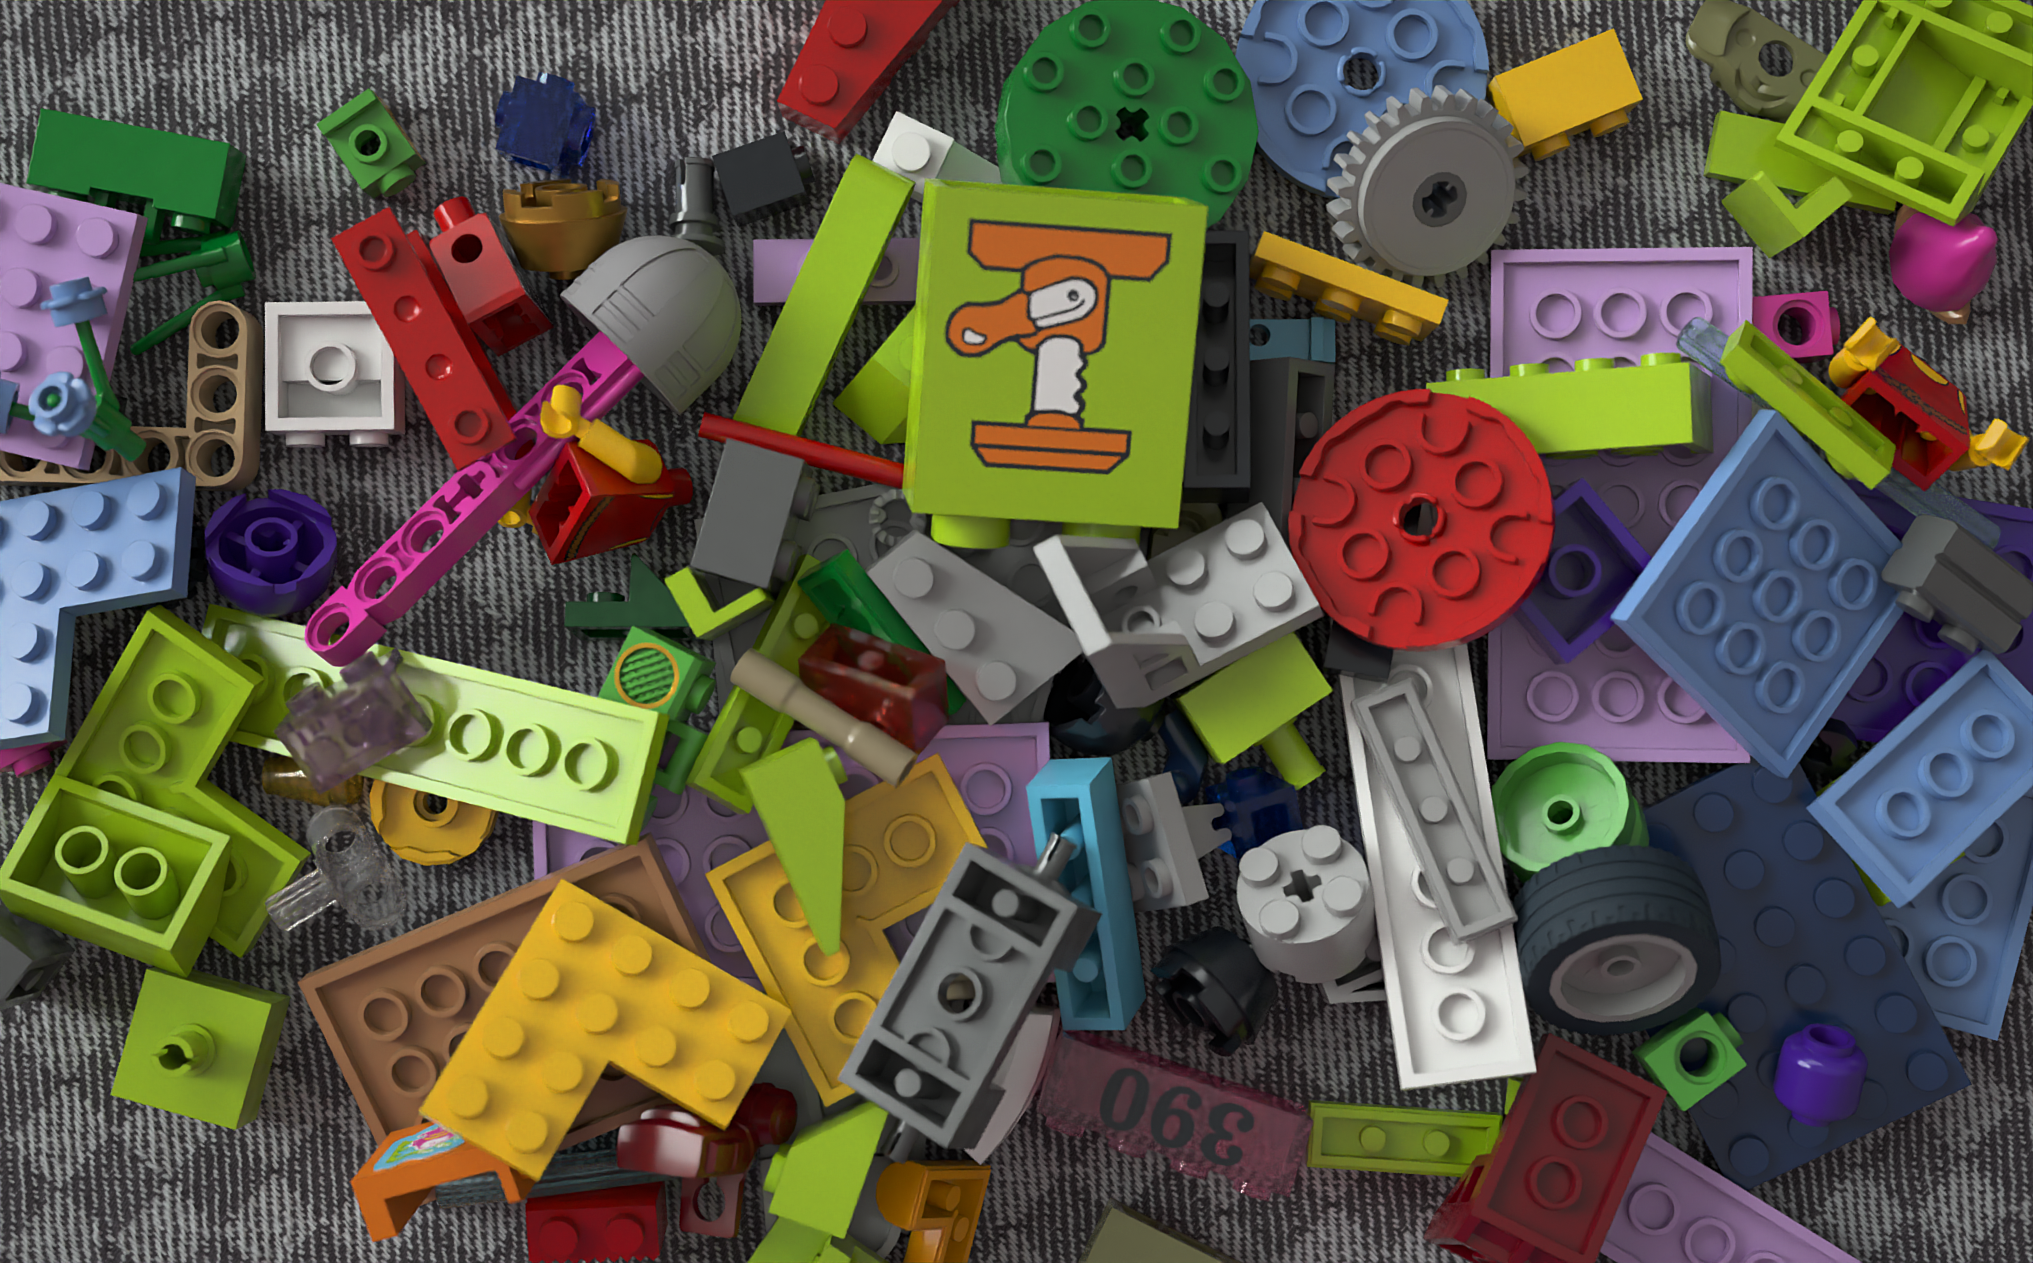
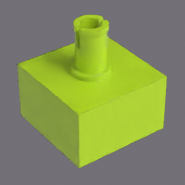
[1172,632,1333,793]
[110,967,291,1130]

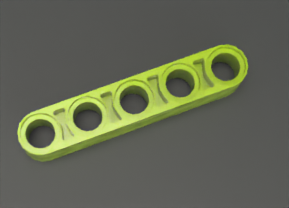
[733,154,916,437]

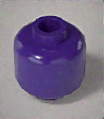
[1773,1024,1868,1127]

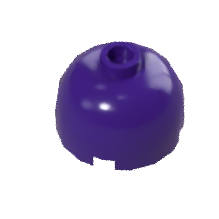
[205,489,337,617]

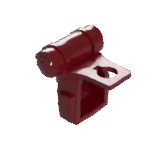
[616,1082,798,1238]

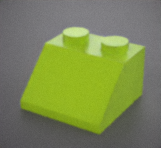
[762,1098,889,1239]

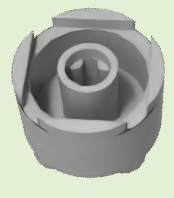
[1237,825,1377,984]

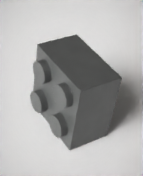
[690,438,820,594]

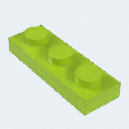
[1719,320,1896,490]

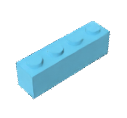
[1026,757,1146,1030]

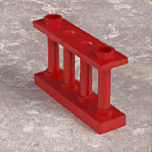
[331,207,536,471]

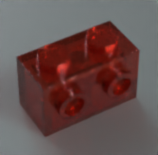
[798,622,949,756]

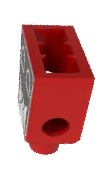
[429,196,554,357]

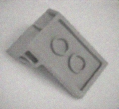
[1033,502,1323,709]

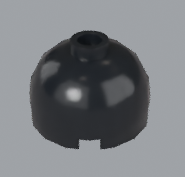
[1044,657,1165,757]

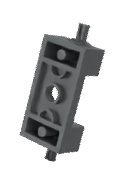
[838,832,1102,1164]

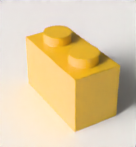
[1486,28,1643,161]

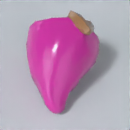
[1889,204,1998,324]

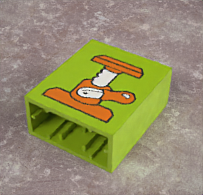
[902,178,1208,549]

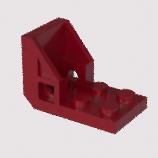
[1423,1032,1668,1263]

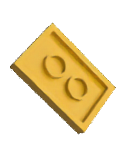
[1249,231,1449,345]

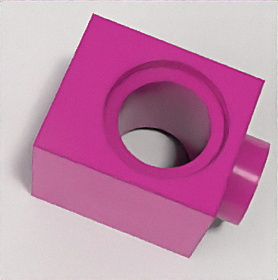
[1752,291,1840,364]

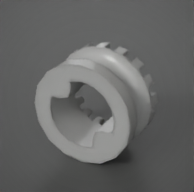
[869,489,927,547]

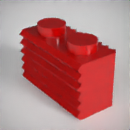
[525,1173,668,1263]

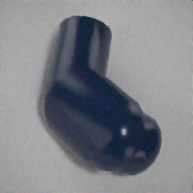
[1157,708,1209,805]

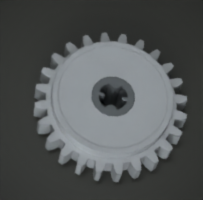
[1326,85,1529,289]

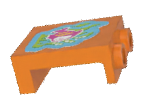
[350,1121,536,1242]

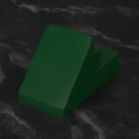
[564,553,705,641]

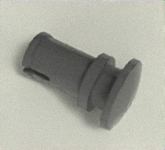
[668,157,725,257]

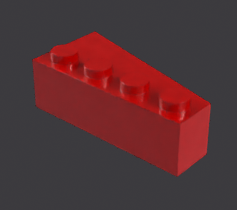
[777,0,960,144]

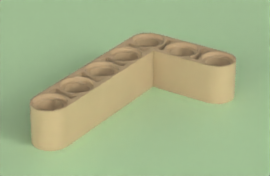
[0,300,264,492]

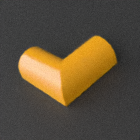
[875,1160,991,1263]

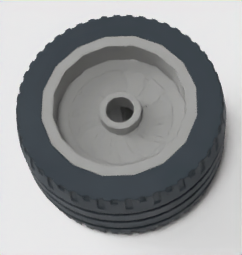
[1512,844,1721,1036]

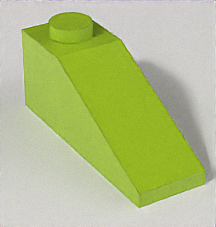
[738,737,848,957]

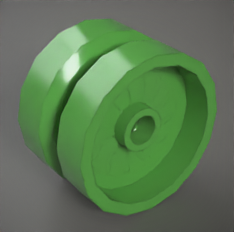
[1491,742,1649,886]

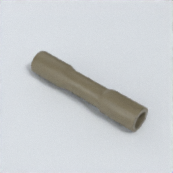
[730,648,918,788]

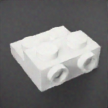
[265,301,405,448]

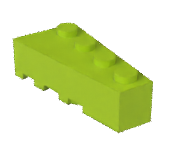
[1426,352,1714,460]

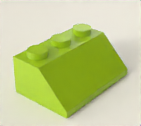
[0,773,233,978]

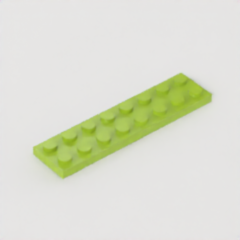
[201,603,670,846]

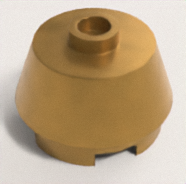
[499,179,628,280]

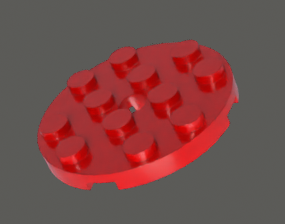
[1288,389,1556,652]

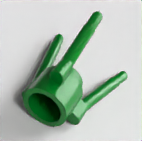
[130,230,256,355]

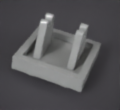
[1116,772,1232,913]

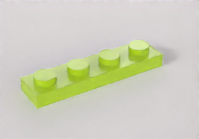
[684,554,837,815]

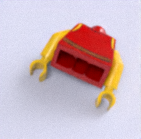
[1828,317,2030,492]
[498,385,693,565]

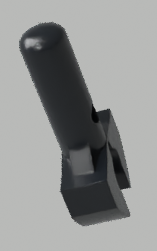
[1799,718,1858,781]

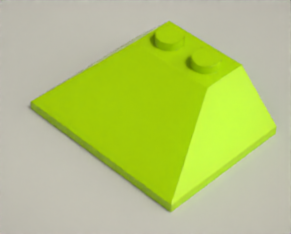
[1774,0,2033,227]

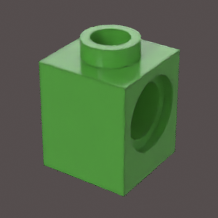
[1632,1007,1747,1112]

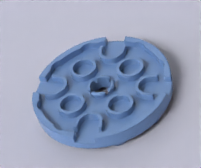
[1235,0,1489,199]

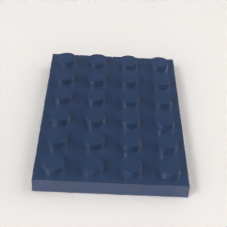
[1641,755,1972,1191]

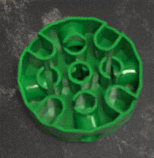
[995,0,1259,230]

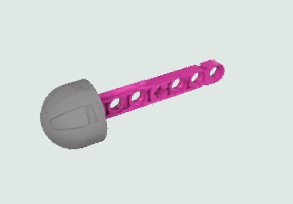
[304,235,741,667]

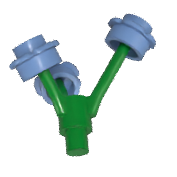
[0,276,147,462]

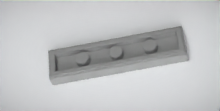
[1350,677,1518,947]

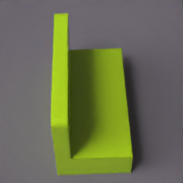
[1721,171,1853,259]
[664,566,776,641]

